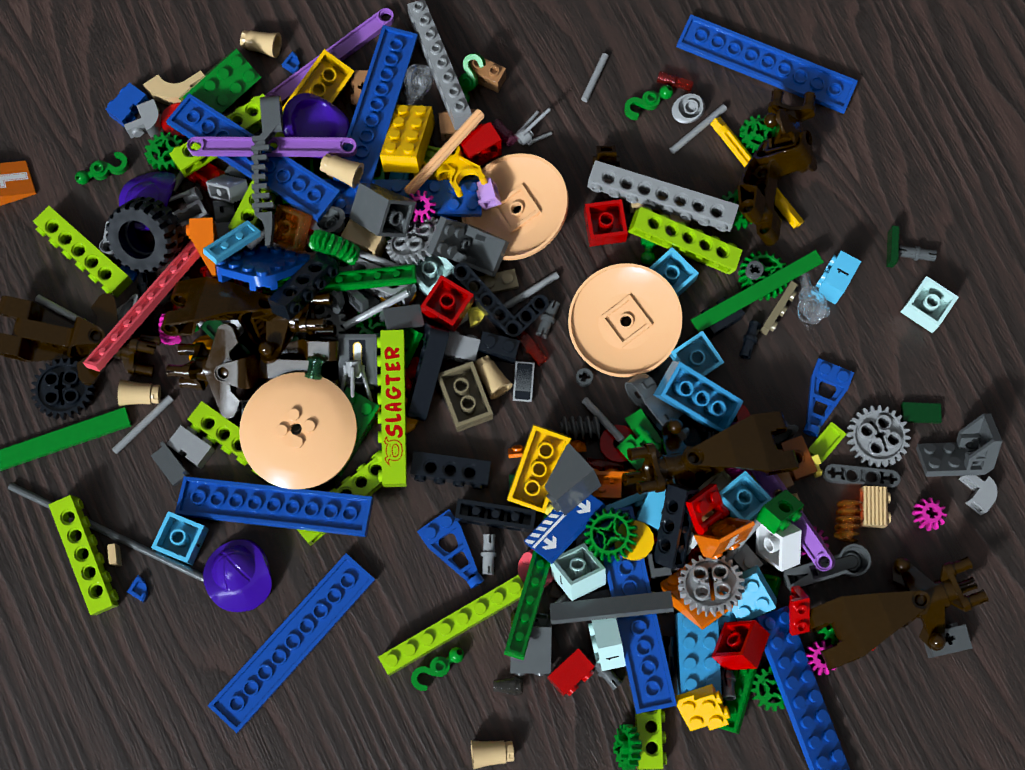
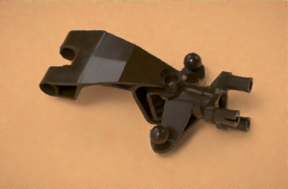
[737,88,817,246]
[161,276,337,364]
[0,293,161,385]
[166,323,340,418]
[622,411,799,495]
[810,556,989,670]

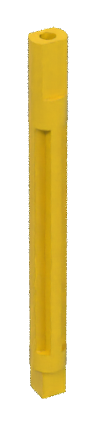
[710,117,804,229]

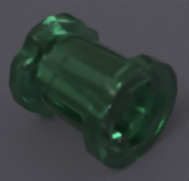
[304,356,325,380]

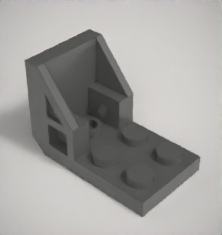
[426,216,509,277]
[916,413,1002,477]

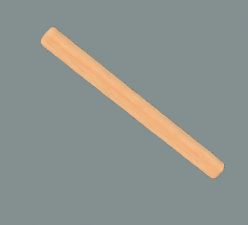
[404,109,484,195]

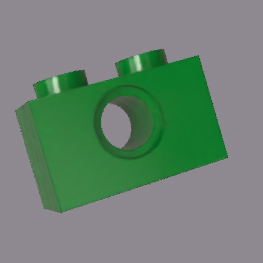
[756,490,804,534]

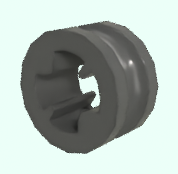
[745,261,764,280]
[576,368,593,387]

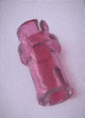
[492,119,517,147]

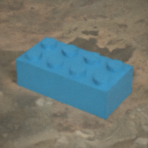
[653,361,744,433]
[675,613,722,695]

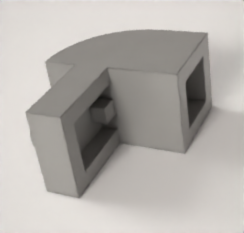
[124,99,162,138]
[958,475,998,515]

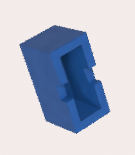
[106,82,149,127]

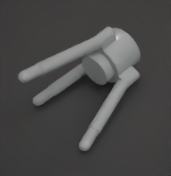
[515,108,553,146]
[169,186,203,204]
[340,360,373,402]

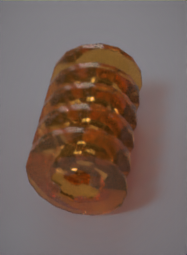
[834,500,862,542]

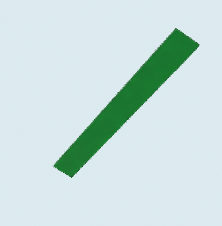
[691,250,824,333]

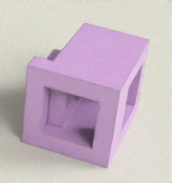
[476,178,502,210]

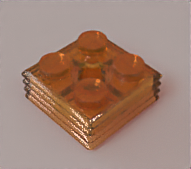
[273,204,312,252]

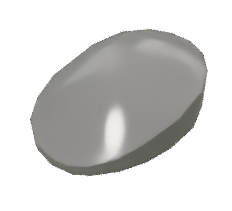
[672,93,705,124]

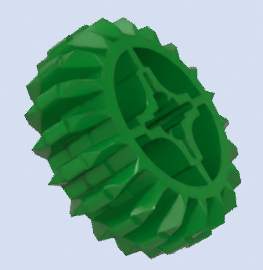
[308,230,361,265]
[738,251,787,301]
[584,507,639,563]

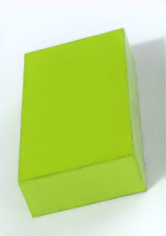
[808,422,846,464]

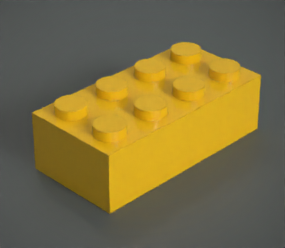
[282,49,354,113]
[380,105,435,173]
[507,424,571,513]

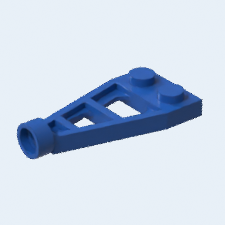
[803,358,854,437]
[417,509,484,589]

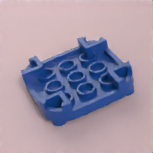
[215,243,310,291]

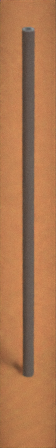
[8,482,203,582]

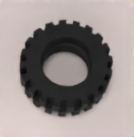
[106,197,183,273]

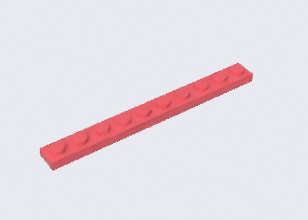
[83,240,201,372]

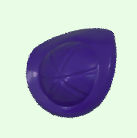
[283,93,350,159]
[119,171,176,231]
[203,539,272,612]

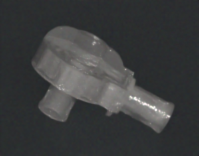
[404,64,433,106]
[797,273,830,325]

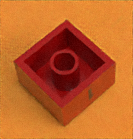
[459,122,502,166]
[584,199,628,247]
[420,275,474,332]
[712,620,770,670]
[547,648,595,696]

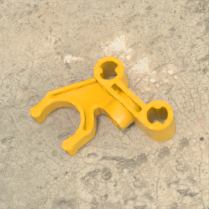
[413,145,488,197]

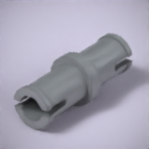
[481,534,496,575]

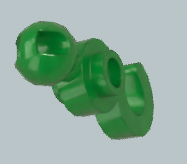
[459,53,486,103]
[624,85,673,120]
[75,152,129,185]
[641,211,657,265]
[411,647,464,691]

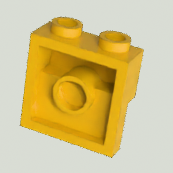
[675,684,731,731]

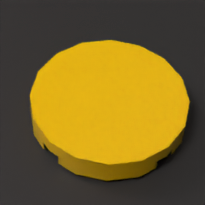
[614,520,654,561]

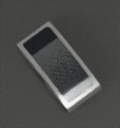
[513,361,535,402]

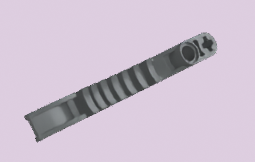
[251,96,283,248]

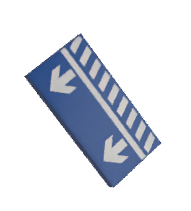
[524,494,606,564]

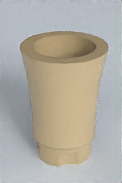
[240,30,282,58]
[320,154,364,188]
[474,355,513,399]
[118,379,161,406]
[471,740,514,770]

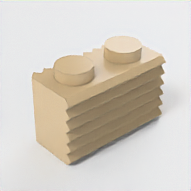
[859,486,891,528]

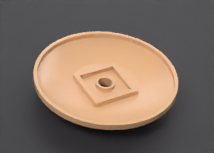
[461,153,569,260]
[568,263,683,378]
[239,372,357,489]

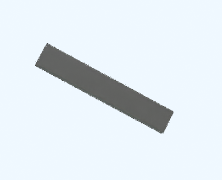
[550,591,674,625]

